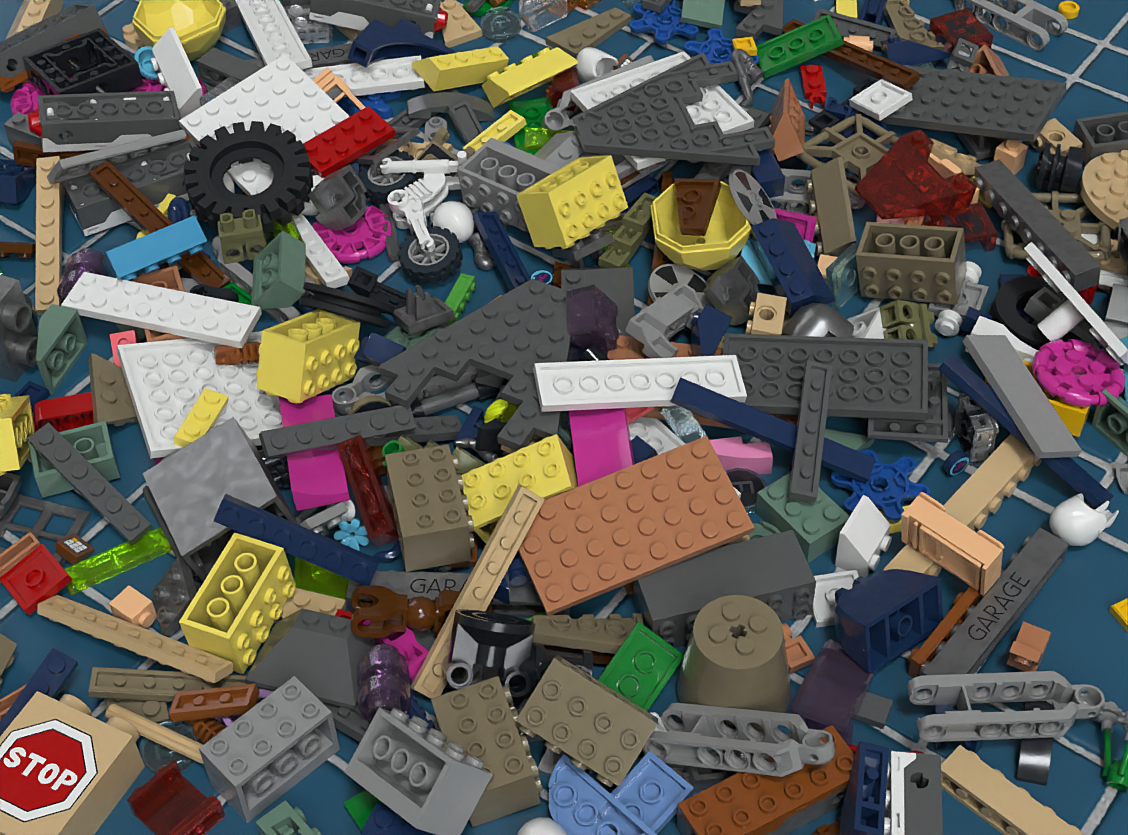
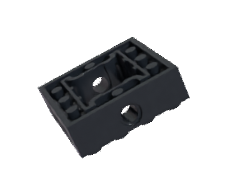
[22,28,143,95]

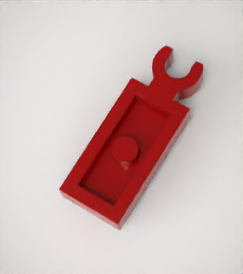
[800,65,827,109]

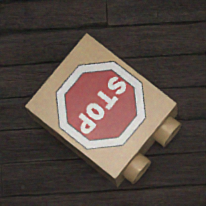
[0,691,145,835]

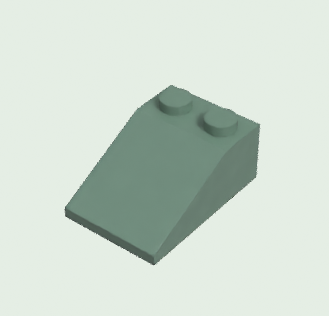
[36,304,88,395]

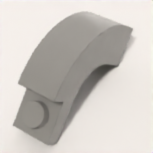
[1098,283,1128,348]

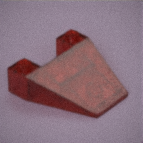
[855,129,977,219]

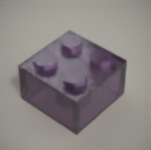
[567,285,619,352]

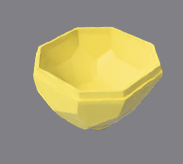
[132,0,226,62]
[651,181,751,271]

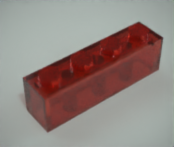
[336,434,399,547]

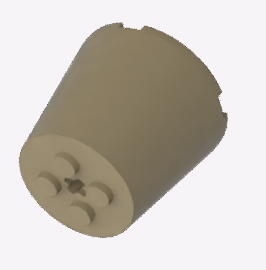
[676,595,792,732]

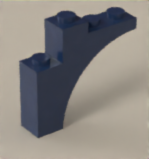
[348,18,455,68]

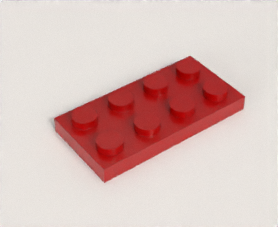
[303,106,396,178]

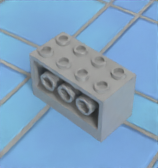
[457,138,562,233]
[199,676,340,823]
[344,707,493,835]

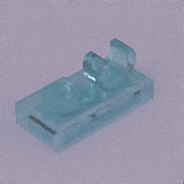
[660,405,710,444]

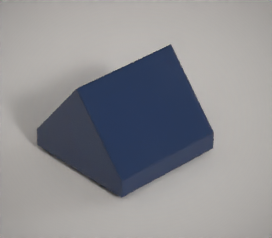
[959,306,992,334]

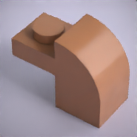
[1007,621,1052,672]

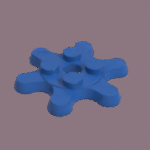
[629,0,698,45]
[684,28,759,64]
[332,91,402,119]
[831,449,930,523]

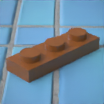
[168,683,260,722]

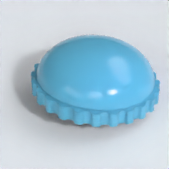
[134,46,159,80]

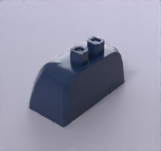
[834,569,943,674]

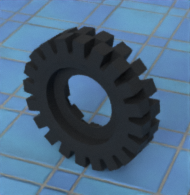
[183,121,313,233]

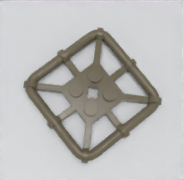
[795,114,927,200]
[1001,191,1112,261]

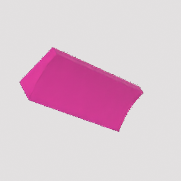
[279,394,350,511]
[569,408,635,487]

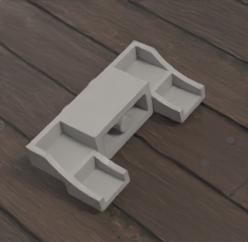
[625,283,704,358]

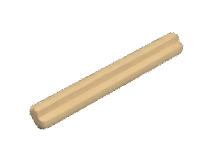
[105,704,203,763]

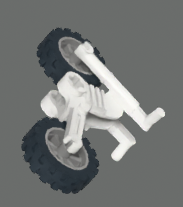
[358,149,467,285]

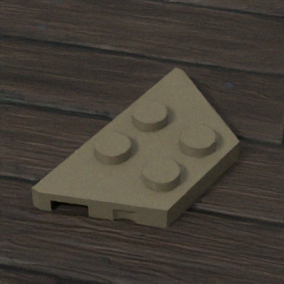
[88,353,139,427]

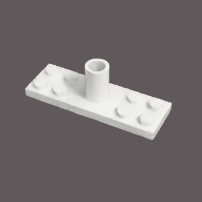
[1024,242,1128,366]

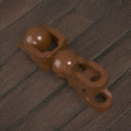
[351,585,494,638]

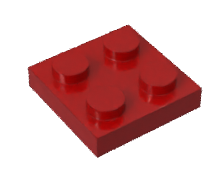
[0,543,73,616]

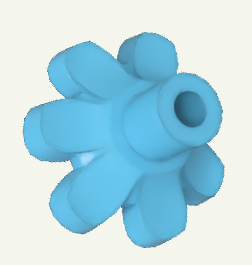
[334,518,369,551]

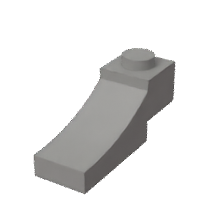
[1024,286,1095,343]

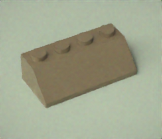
[806,157,856,263]

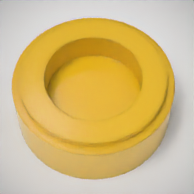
[1057,1,1080,19]

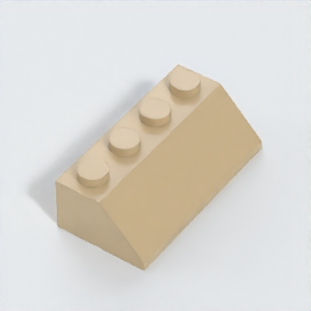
[6,0,64,39]

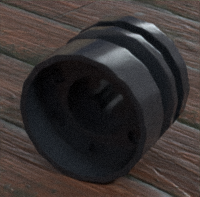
[1035,142,1085,194]

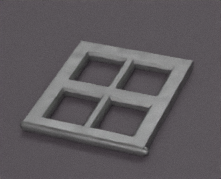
[350,127,421,165]
[0,494,91,565]

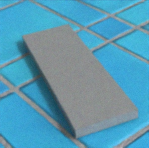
[47,129,187,184]
[962,335,1082,459]

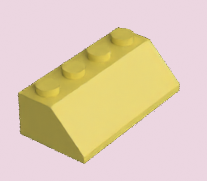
[411,46,509,91]
[481,47,578,108]

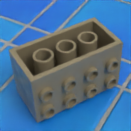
[856,222,967,305]
[385,444,475,572]
[515,655,659,787]
[431,676,543,827]

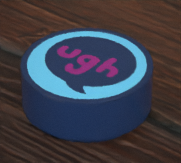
[530,269,553,286]
[943,450,970,476]

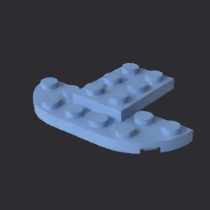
[548,751,696,835]

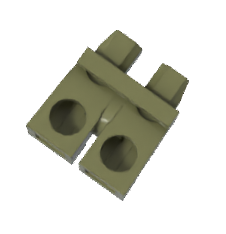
[217,209,268,264]
[880,300,938,349]

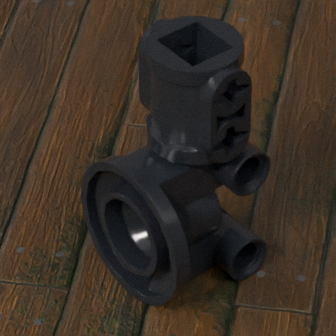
[442,609,593,697]

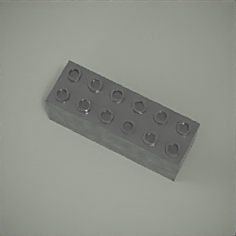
[633,530,816,648]

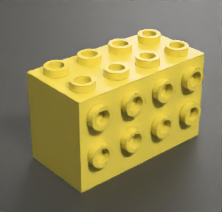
[516,155,628,249]
[256,309,360,404]
[0,394,35,476]
[461,434,578,544]
[179,532,296,674]

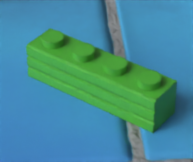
[445,273,477,326]

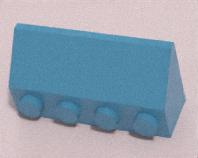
[102,215,207,281]

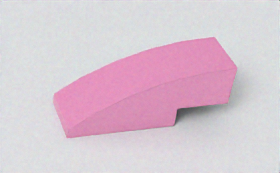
[709,436,773,475]

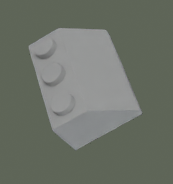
[534,130,587,167]

